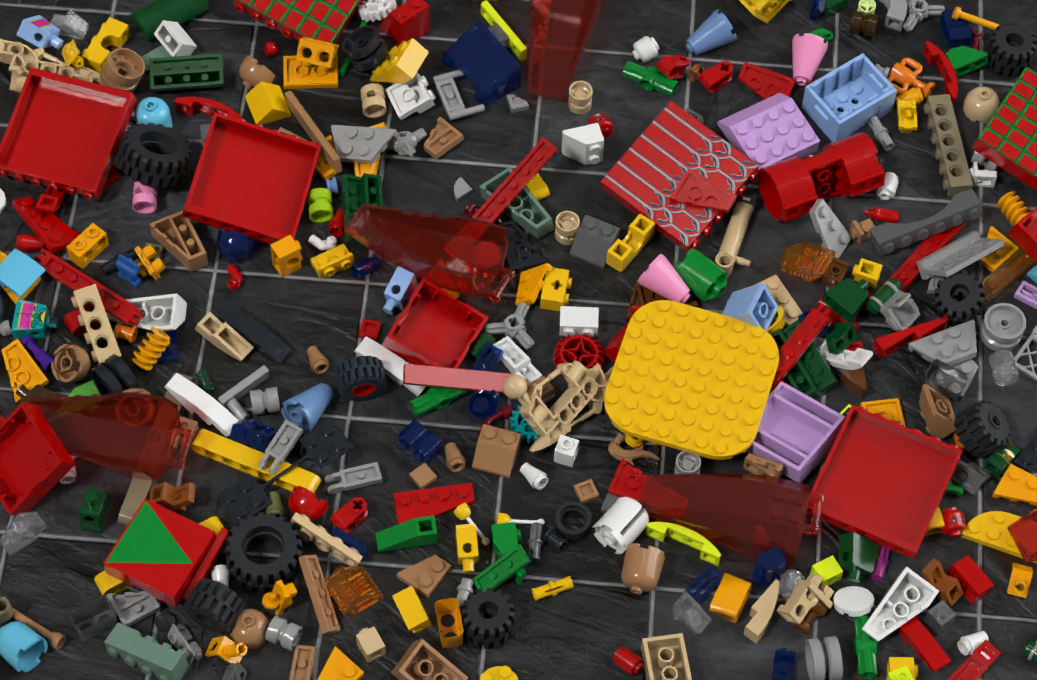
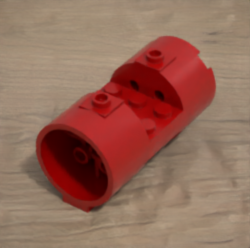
[757,133,885,222]

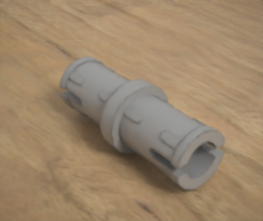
[868,116,895,151]

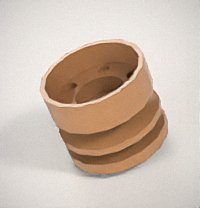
[99,48,145,93]

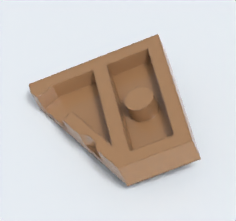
[423,117,464,159]
[743,453,783,489]
[397,555,452,598]

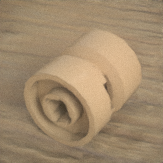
[568,81,593,115]
[360,83,386,118]
[555,211,580,245]

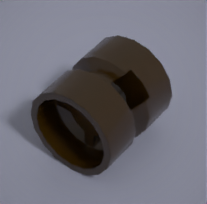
[849,10,879,38]

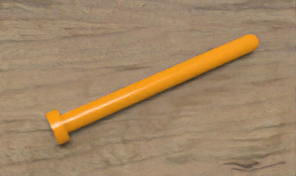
[952,6,1034,38]

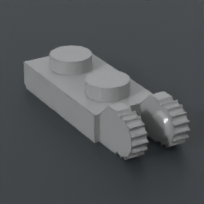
[258,420,303,475]
[325,462,383,494]

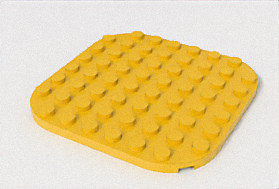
[604,300,779,460]

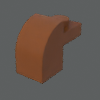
[149,482,196,513]
[921,558,964,607]

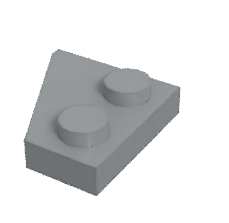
[106,591,161,627]

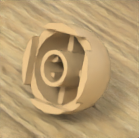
[963,86,1000,123]

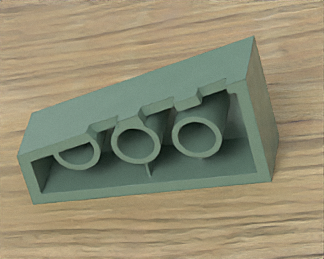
[479,167,554,239]

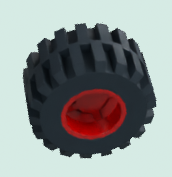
[335,356,387,401]

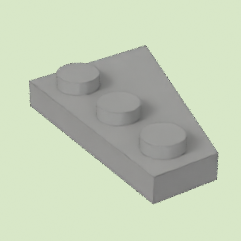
[809,199,852,263]

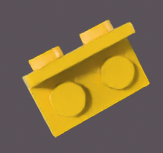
[310,243,354,279]

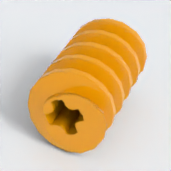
[997,191,1029,226]
[132,326,170,370]

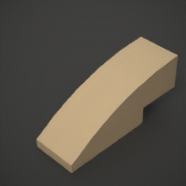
[195,311,254,361]
[744,579,779,644]

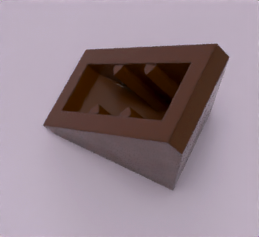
[839,366,867,399]

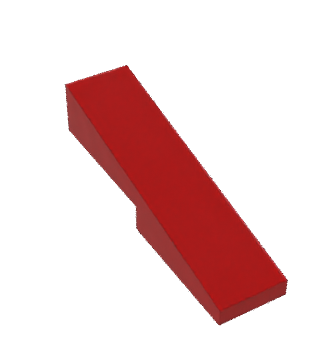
[872,316,949,360]

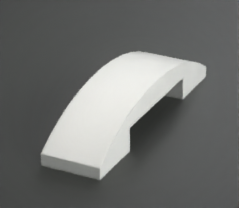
[813,337,873,370]

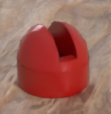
[265,42,278,57]

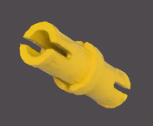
[531,576,574,601]

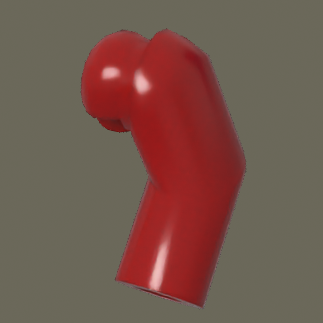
[226,264,243,290]

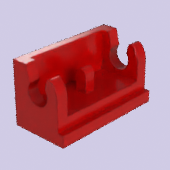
[947,555,994,605]

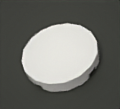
[833,586,874,617]

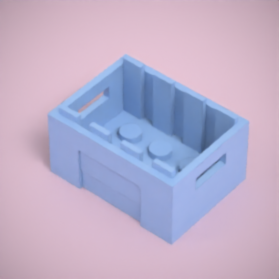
[802,53,897,142]

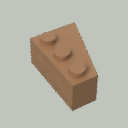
[149,210,208,272]

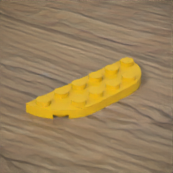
[961,511,1037,564]

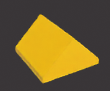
[245,81,291,125]

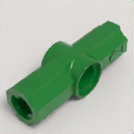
[622,61,678,96]
[410,387,469,417]
[854,616,877,679]

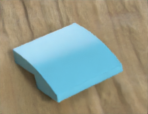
[0,249,45,298]

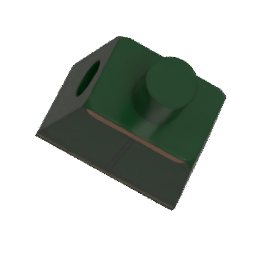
[79,488,111,534]

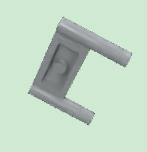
[433,67,485,121]

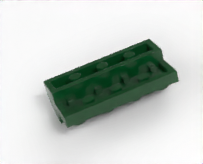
[129,0,210,41]
[149,53,224,92]
[341,173,385,248]
[771,319,838,400]

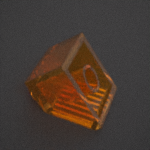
[781,241,836,282]
[325,566,384,615]

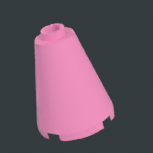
[792,33,828,86]
[637,254,691,304]

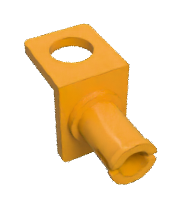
[1007,563,1033,598]
[205,636,247,664]

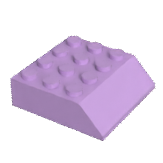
[717,93,820,181]
[747,381,845,484]

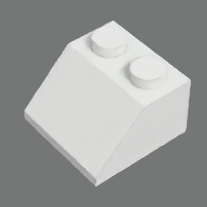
[561,123,604,165]

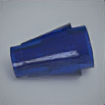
[351,256,380,279]

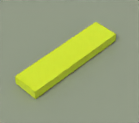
[481,0,527,62]

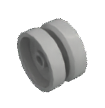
[980,303,1026,352]
[805,636,843,680]

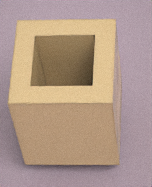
[356,626,386,663]

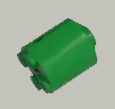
[674,248,728,303]

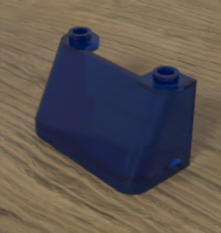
[442,21,521,107]

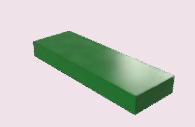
[472,544,531,592]

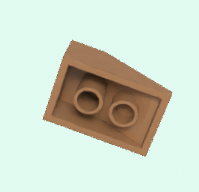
[391,639,468,680]

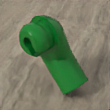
[808,28,833,42]
[945,481,964,497]

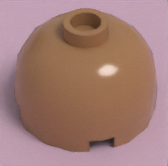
[239,55,275,90]
[51,344,91,383]
[230,608,269,650]

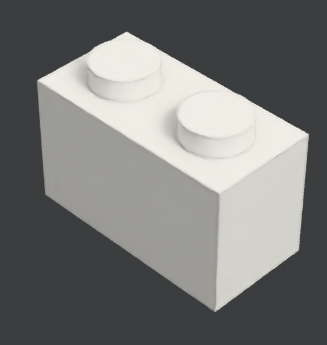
[154,20,197,57]
[559,306,599,337]

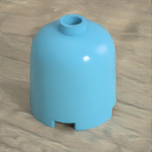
[135,97,173,128]
[0,621,48,673]

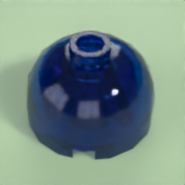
[216,230,256,263]

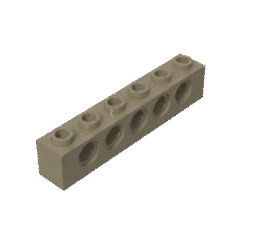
[924,94,973,197]

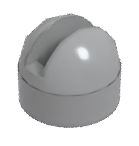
[0,319,12,336]

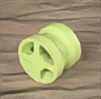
[857,0,876,16]

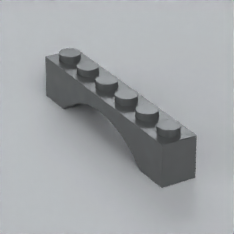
[869,188,982,256]

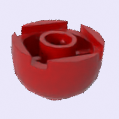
[288,485,329,522]

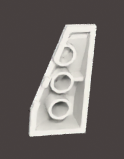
[107,293,187,331]
[861,567,939,642]

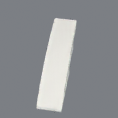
[492,336,555,403]
[354,337,426,396]
[164,373,240,437]

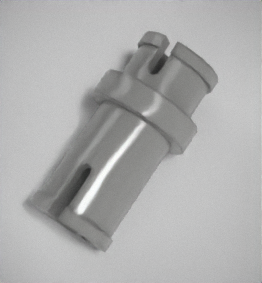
[456,578,474,611]

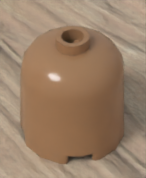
[621,543,665,594]

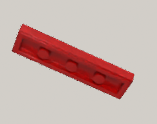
[182,527,230,602]

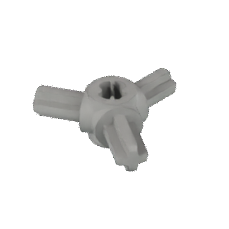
[903,0,945,32]
[385,128,427,157]
[485,302,534,349]

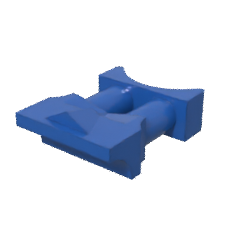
[115,254,142,289]

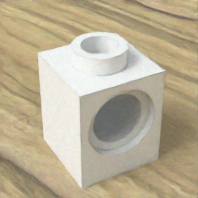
[554,435,579,467]

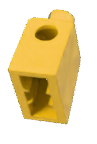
[455,524,478,574]

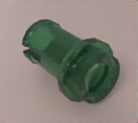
[195,370,215,395]

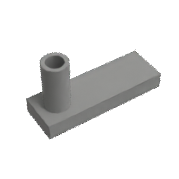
[218,365,269,423]

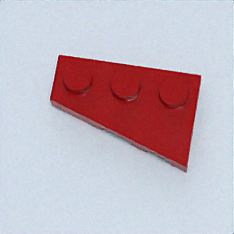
[669,168,737,213]

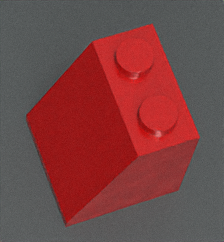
[380,0,430,46]

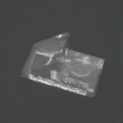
[50,9,89,39]
[673,591,711,634]

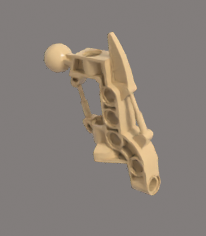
[0,39,101,93]
[502,361,614,452]

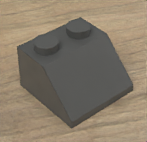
[570,215,620,269]

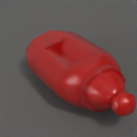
[863,208,899,223]

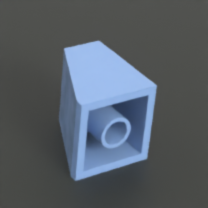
[722,283,779,331]

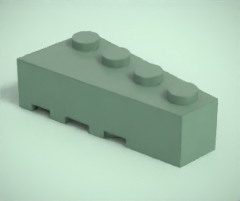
[104,623,189,680]

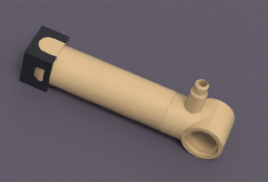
[715,191,758,277]

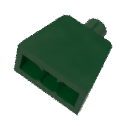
[823,278,870,323]
[839,532,880,584]

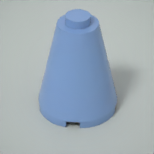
[685,9,737,55]
[281,383,333,433]

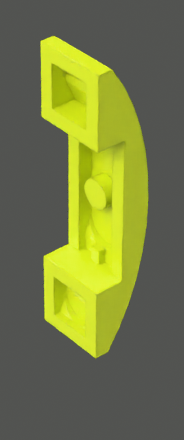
[645,522,721,566]

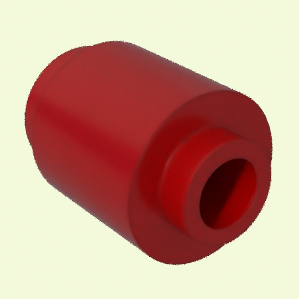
[613,647,644,676]

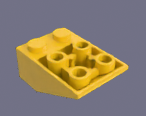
[370,38,429,84]

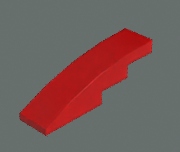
[896,617,951,673]

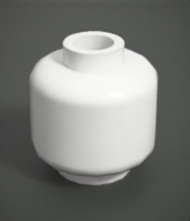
[632,36,660,63]

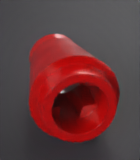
[328,209,344,237]
[16,233,43,252]

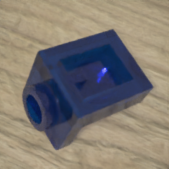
[771,648,796,680]

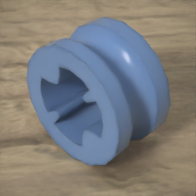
[326,177,338,194]

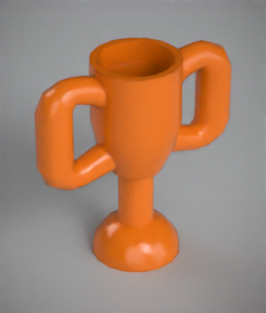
[887,57,935,99]

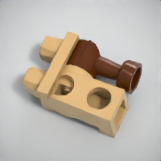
[777,573,834,635]

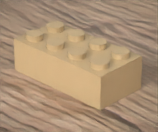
[641,633,692,680]

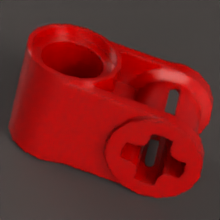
[656,55,691,80]
[698,61,733,93]
[64,303,100,336]
[330,497,368,535]

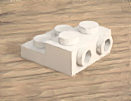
[385,72,436,120]

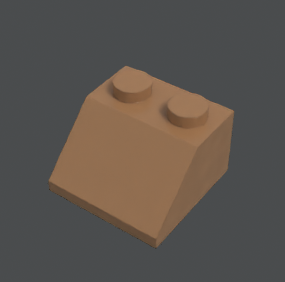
[919,384,956,440]
[472,424,521,478]

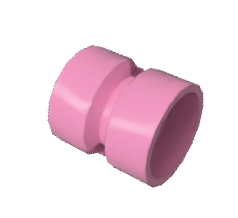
[132,181,158,214]

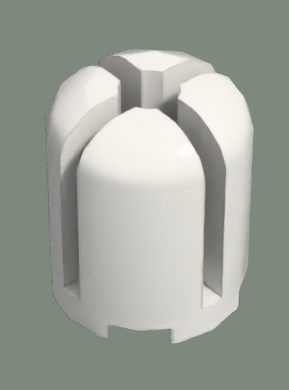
[592,497,649,554]

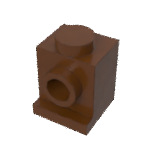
[822,256,850,288]

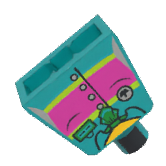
[11,299,59,340]

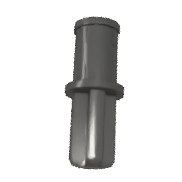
[527,522,543,563]

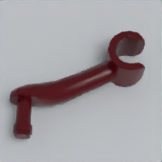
[971,26,984,50]
[464,204,502,227]
[478,405,514,435]

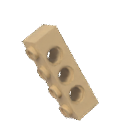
[71,284,121,365]

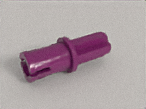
[871,545,890,581]

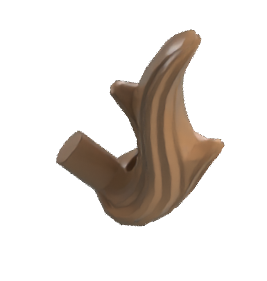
[608,433,660,466]

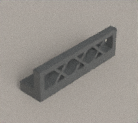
[923,430,992,495]

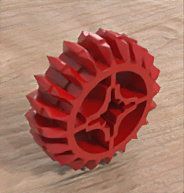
[553,332,605,376]

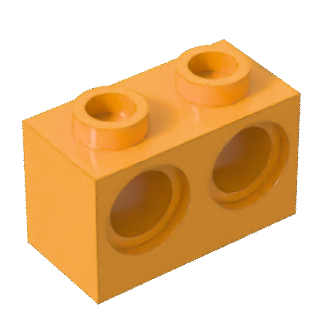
[296,37,339,70]
[66,223,109,269]

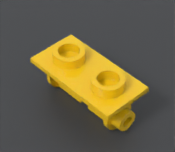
[62,40,84,68]

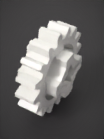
[358,0,397,22]

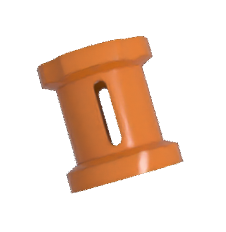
[114,322,138,343]

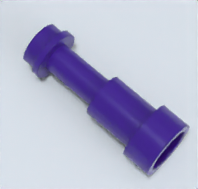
[21,335,55,372]

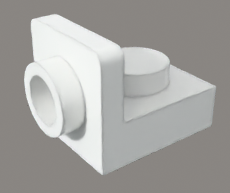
[969,162,997,188]

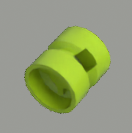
[307,188,333,223]

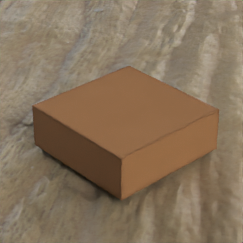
[409,463,437,489]
[573,479,599,504]

